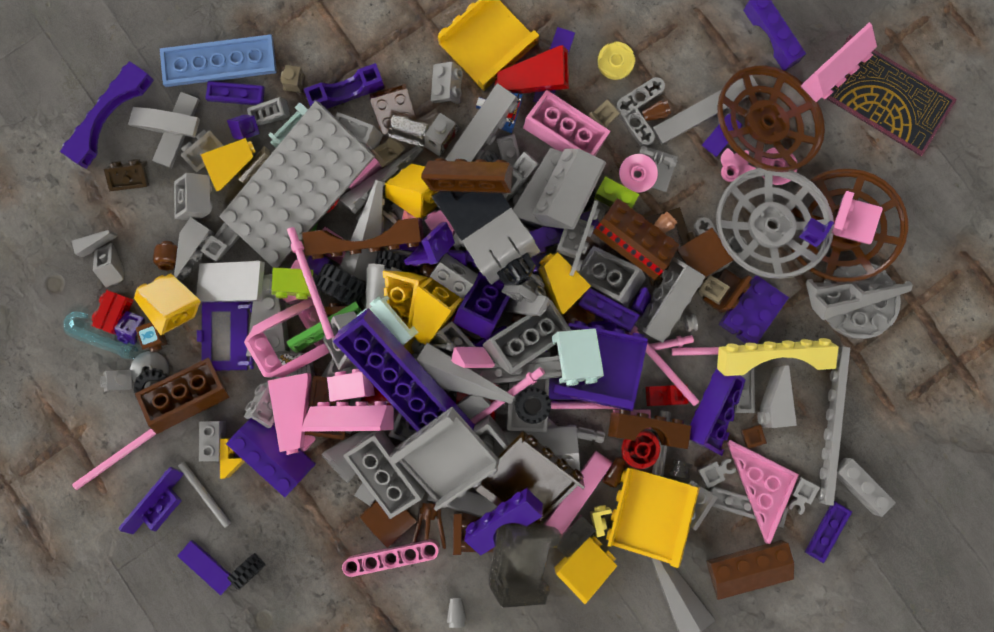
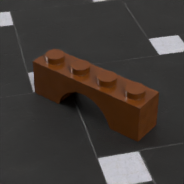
[608,409,691,449]

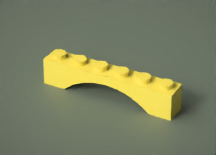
[717,338,839,376]

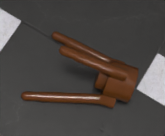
[412,503,446,549]

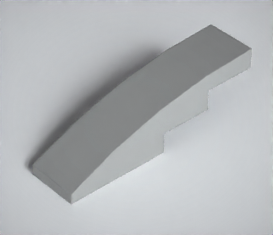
[128,107,200,138]
[502,152,540,202]

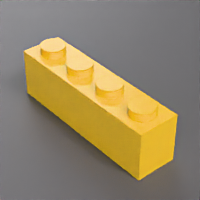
[383,270,429,354]

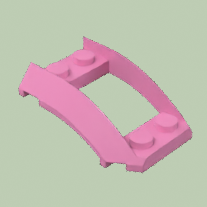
[244,298,330,378]

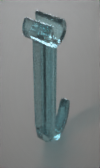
[63,311,139,360]

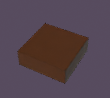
[741,425,767,449]

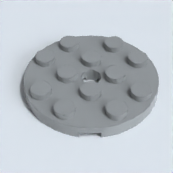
[826,263,901,339]

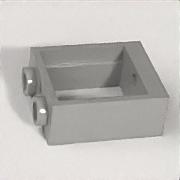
[335,112,383,150]

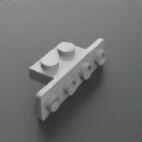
[556,201,600,276]
[501,284,550,316]

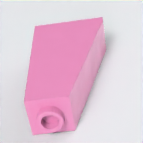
[268,373,312,455]

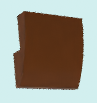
[677,228,733,278]
[360,501,417,548]

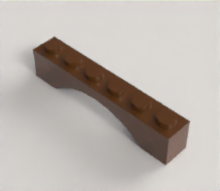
[302,218,424,259]

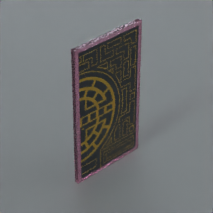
[826,35,957,156]

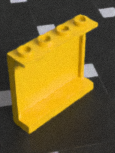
[606,468,700,568]

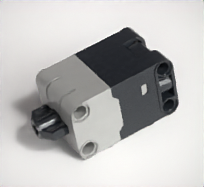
[431,191,540,286]

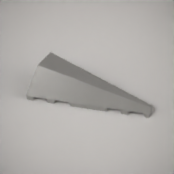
[339,145,423,214]
[339,179,385,281]
[806,279,913,320]
[416,343,515,404]
[651,558,715,632]

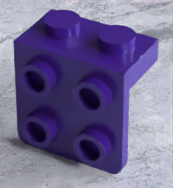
[404,222,455,266]

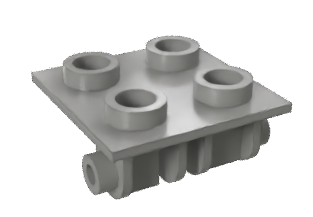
[634,145,678,192]

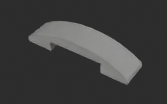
[200,222,240,262]

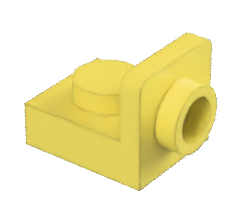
[590,505,612,537]

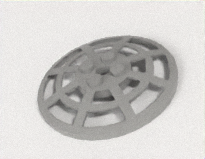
[716,168,834,279]

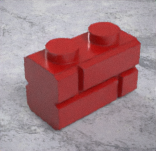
[91,290,134,335]

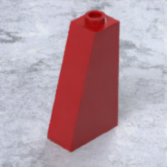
[495,45,569,94]

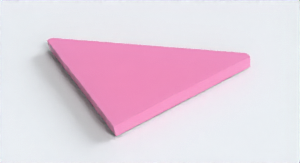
[727,440,799,544]

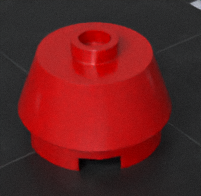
[621,430,660,469]

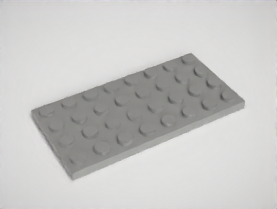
[219,101,375,268]

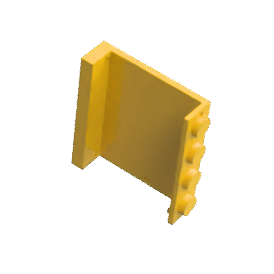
[437,0,539,91]

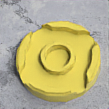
[597,42,635,80]

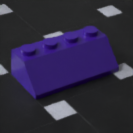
[226,418,316,497]

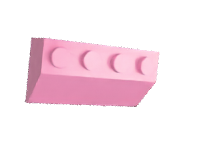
[801,22,877,102]
[523,90,610,156]
[302,401,394,431]

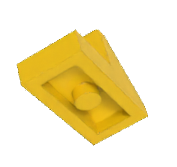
[220,438,245,479]

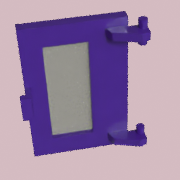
[197,301,254,371]

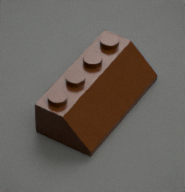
[421,158,513,193]
[135,357,230,434]
[706,540,794,600]

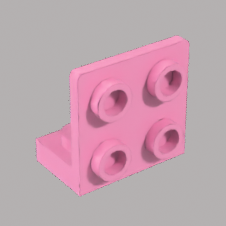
[832,191,883,245]

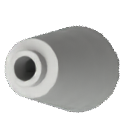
[366,264,403,309]
[321,431,372,483]

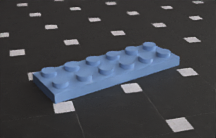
[160,35,277,87]

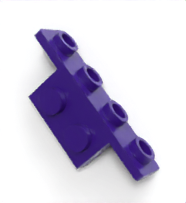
[119,467,184,534]

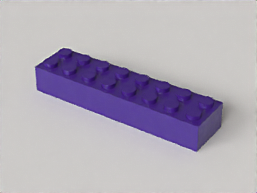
[333,308,475,432]

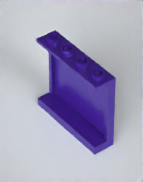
[553,321,648,411]

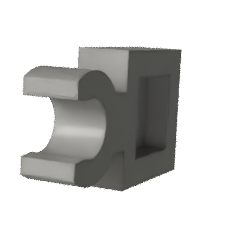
[698,459,736,488]
[788,477,820,515]

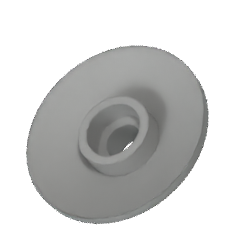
[130,351,169,388]

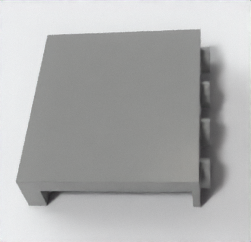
[388,407,500,511]

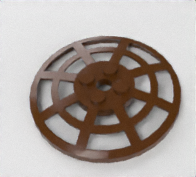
[717,66,825,172]
[790,169,908,282]

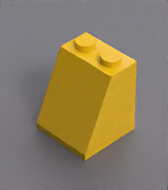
[200,138,255,192]
[385,164,438,219]
[537,252,591,314]
[134,273,201,335]
[412,277,464,345]
[554,534,617,604]

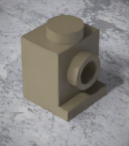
[280,65,305,93]

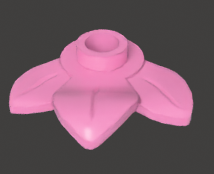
[721,148,756,182]

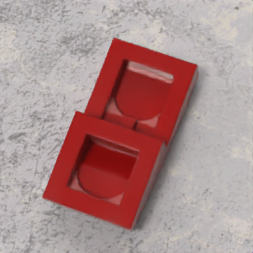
[645,385,689,406]

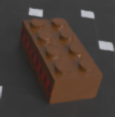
[592,198,679,280]

